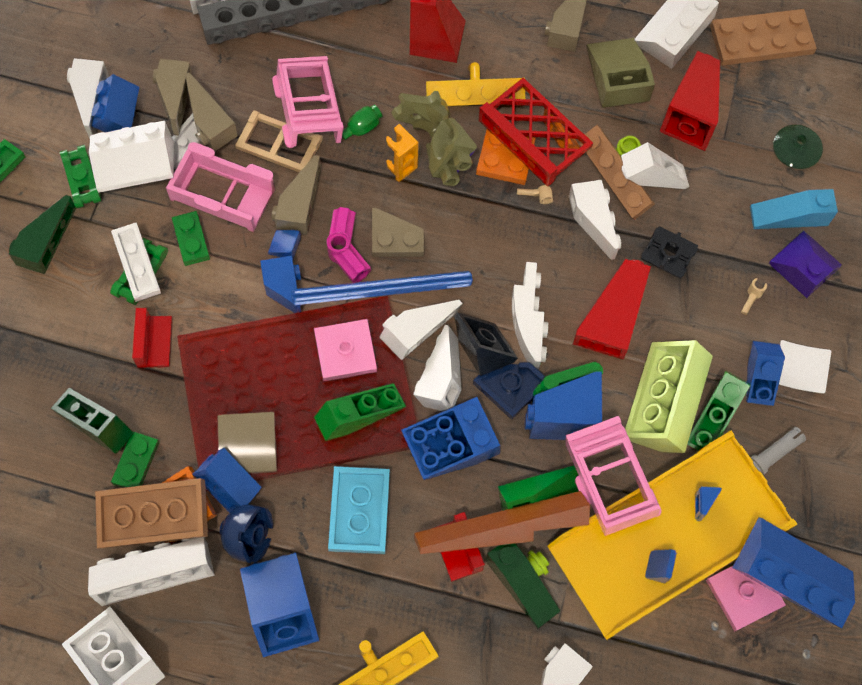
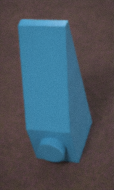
[750,189,838,229]

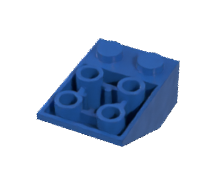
[401,397,500,480]

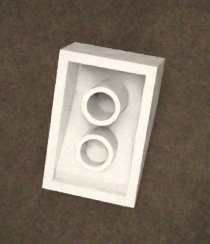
[62,607,165,685]

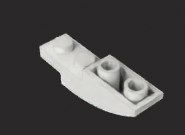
[512,262,548,370]

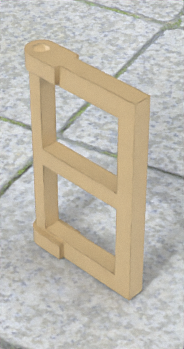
[235,110,323,173]

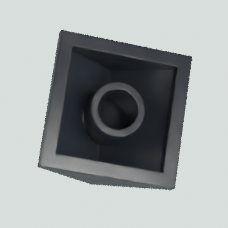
[454,312,518,376]

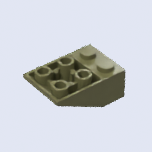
[586,38,655,108]

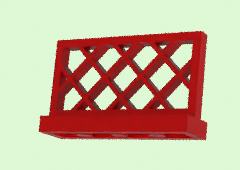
[479,78,593,187]

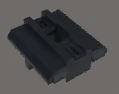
[641,226,698,279]

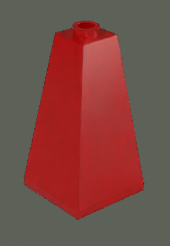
[409,0,466,63]
[660,51,720,151]

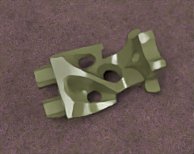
[391,91,477,186]

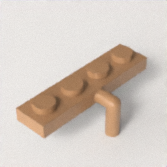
[577,125,655,219]

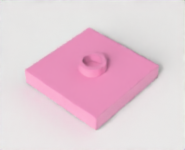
[314,319,377,381]
[706,566,786,632]

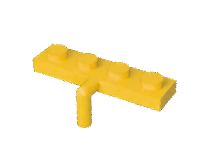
[426,62,525,106]
[339,631,439,685]

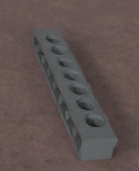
[197,0,392,45]

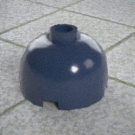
[220,505,273,563]

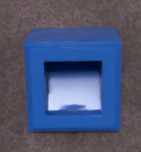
[268,230,301,260]
[695,487,722,521]
[645,549,677,584]

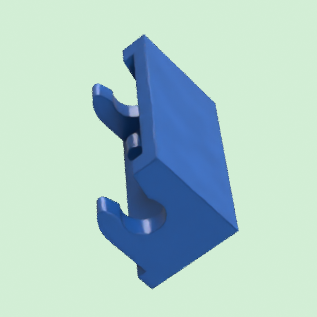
[192,448,262,513]

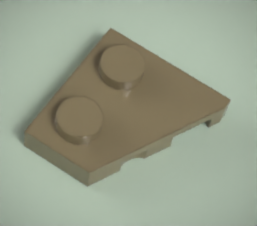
[372,208,424,257]

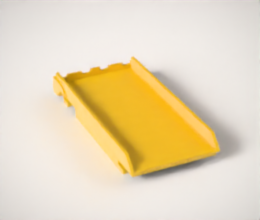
[547,430,797,640]

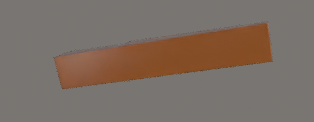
[414,491,590,554]

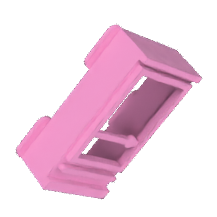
[272,56,343,148]
[166,142,275,232]
[565,416,661,536]

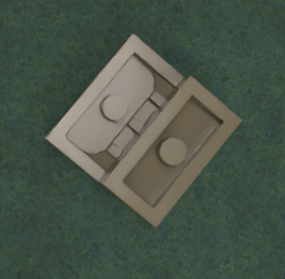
[218,412,277,474]

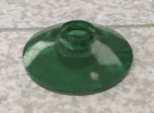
[773,125,823,169]

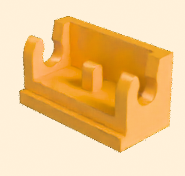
[386,124,418,182]

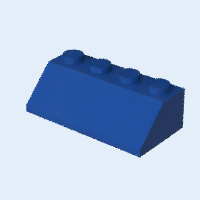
[732,517,855,628]

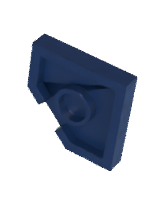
[473,362,545,420]

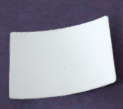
[779,340,831,393]

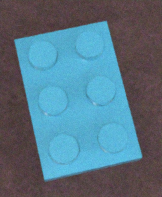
[328,466,390,554]

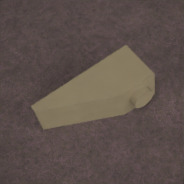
[544,0,587,52]
[153,59,192,136]
[185,72,237,152]
[272,155,321,235]

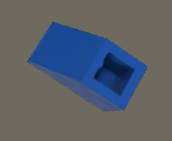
[260,256,302,315]
[746,341,785,406]

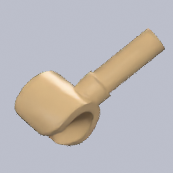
[517,185,553,204]
[741,278,767,315]

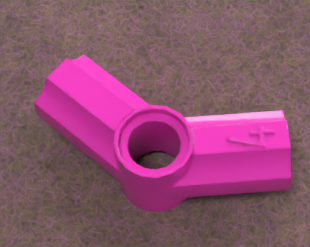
[327,207,371,283]

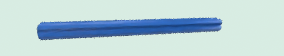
[291,271,473,305]

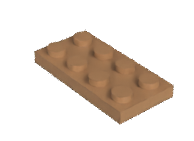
[710,9,817,66]
[95,478,208,549]

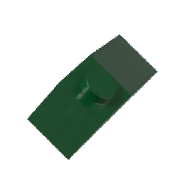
[9,195,76,274]
[51,388,134,454]
[485,543,560,629]

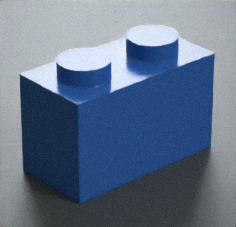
[92,74,139,133]

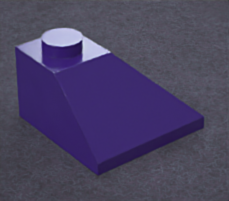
[768,231,842,298]

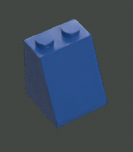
[524,371,602,440]
[240,553,319,657]

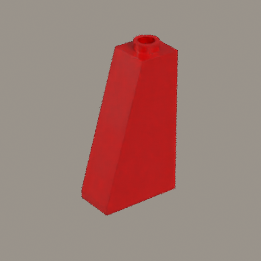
[572,259,651,359]

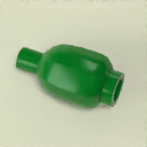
[342,104,383,140]

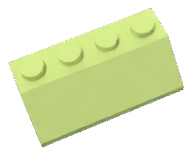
[625,340,713,453]

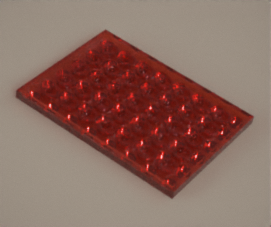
[177,295,417,491]

